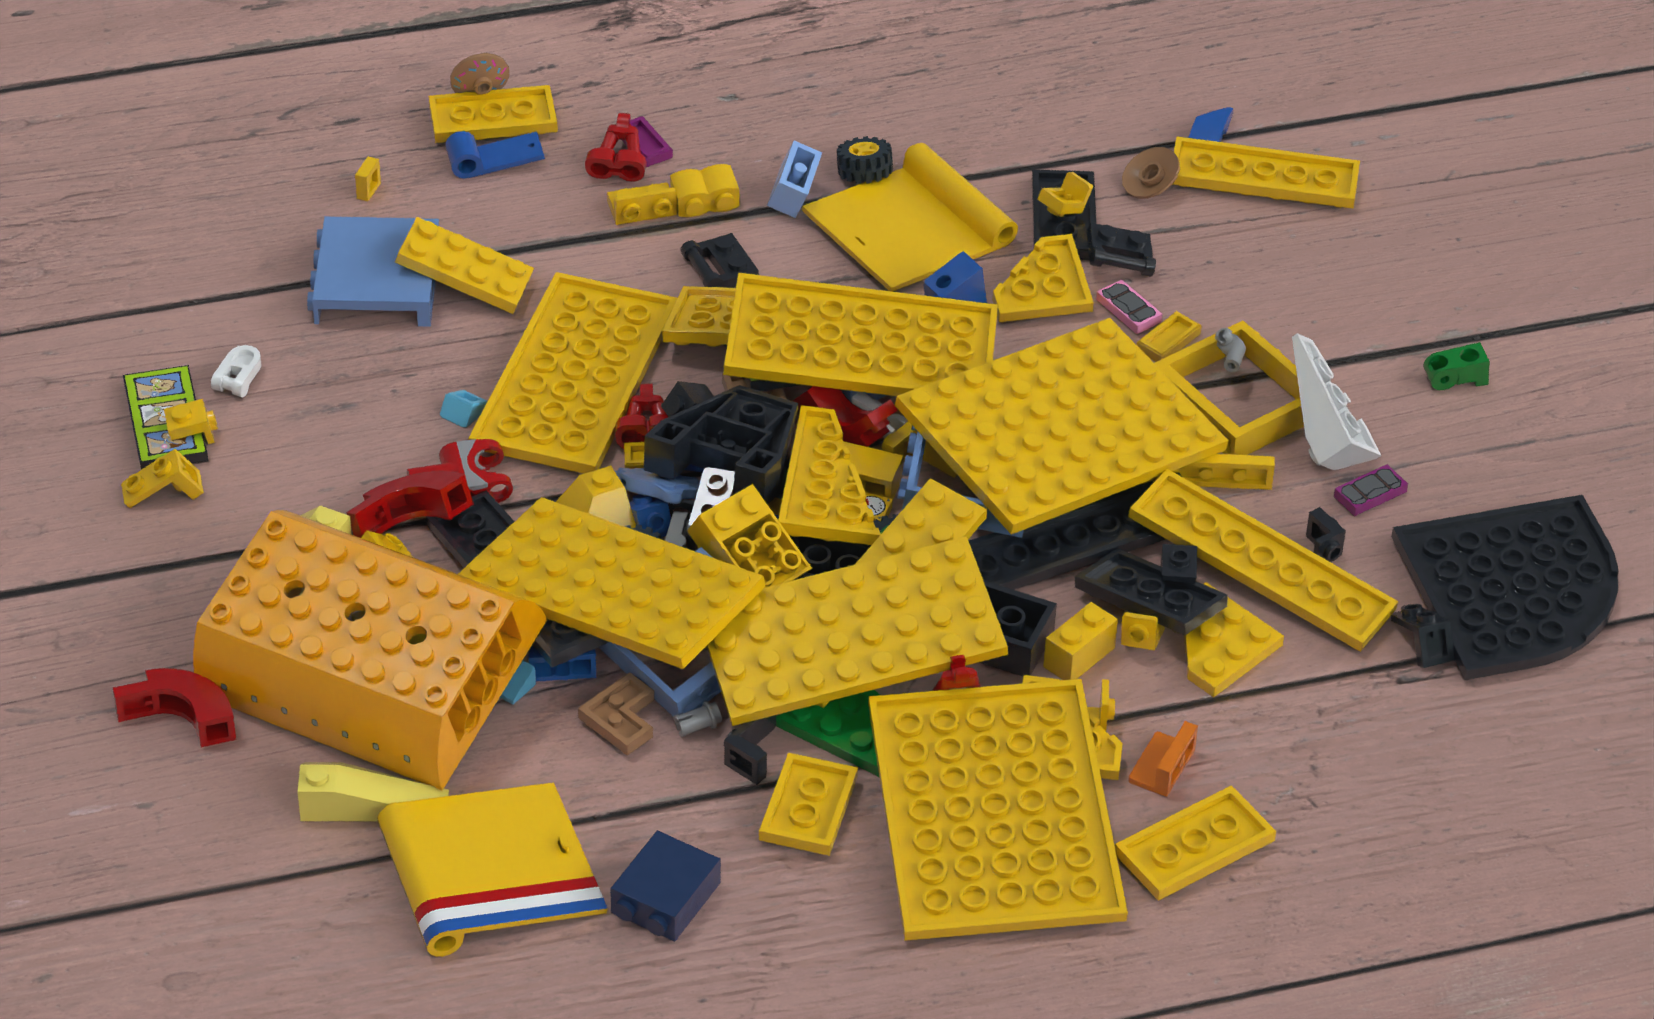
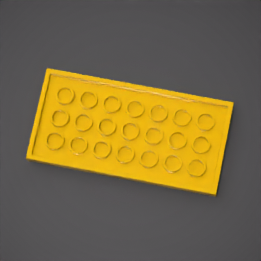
[468,272,677,473]
[723,273,998,396]
[458,497,766,669]
[707,536,1008,726]

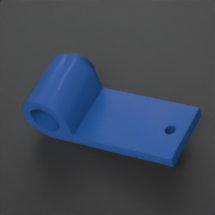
[446,131,545,179]

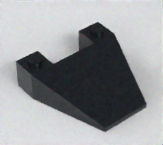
[644,385,798,505]

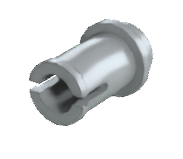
[674,701,722,737]

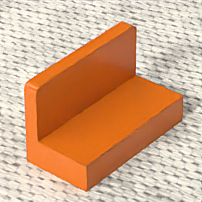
[1128,721,1198,797]

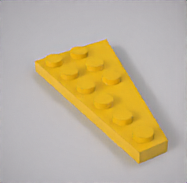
[778,405,881,545]

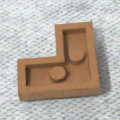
[578,672,654,755]

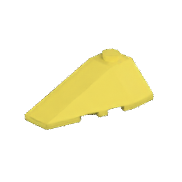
[297,762,449,821]

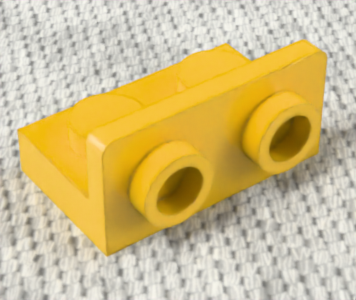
[607,182,677,225]

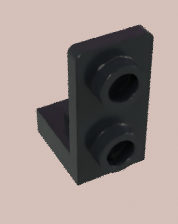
[1391,604,1455,668]
[724,715,776,785]

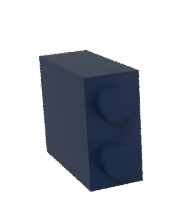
[610,830,721,942]

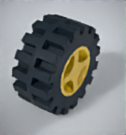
[837,136,893,184]

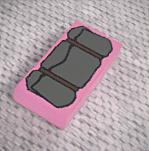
[1096,280,1162,334]

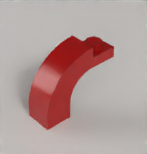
[793,386,898,447]
[346,471,474,538]
[113,668,236,747]

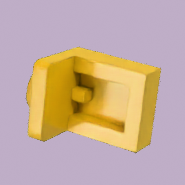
[1037,172,1093,217]
[164,399,218,444]
[1121,612,1165,650]

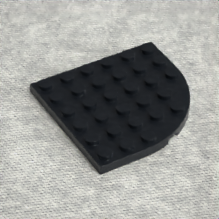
[1391,495,1619,680]

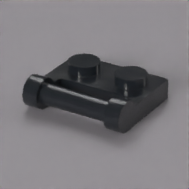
[1087,223,1156,277]
[680,233,759,288]

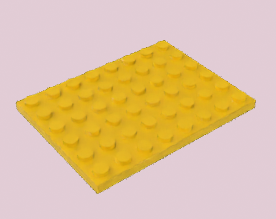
[895,318,1229,535]
[868,679,1128,941]

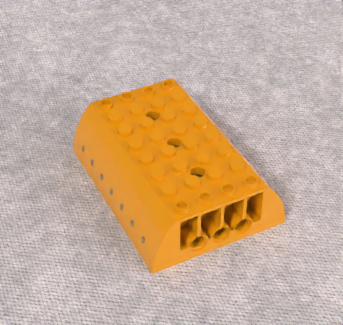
[193,510,547,791]

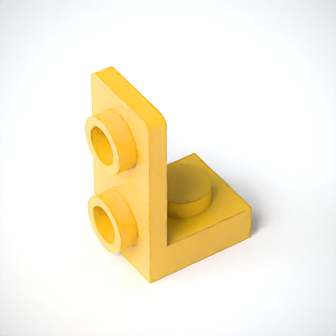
[121,449,204,508]

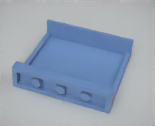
[307,216,439,327]

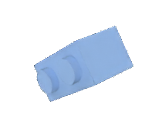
[767,140,822,218]

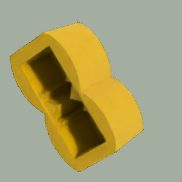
[670,164,740,217]

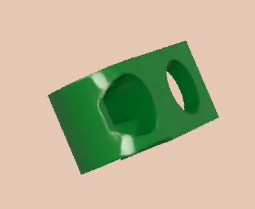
[1423,342,1490,391]

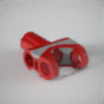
[407,439,513,503]

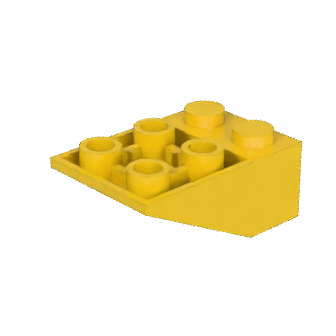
[687,484,812,587]

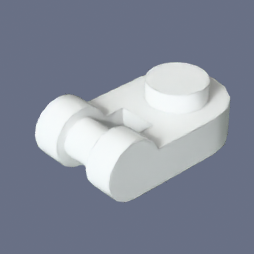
[211,345,261,398]

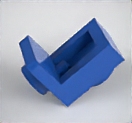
[629,494,671,538]

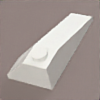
[1292,333,1381,470]

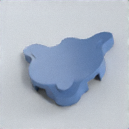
[615,468,701,504]

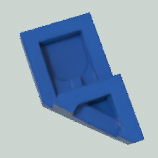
[1188,107,1233,142]

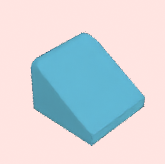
[440,390,488,427]
[500,660,536,705]

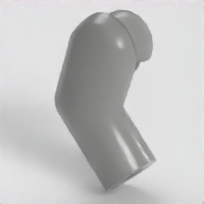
[1215,328,1246,372]

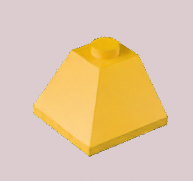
[556,465,636,528]

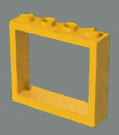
[1154,320,1304,455]

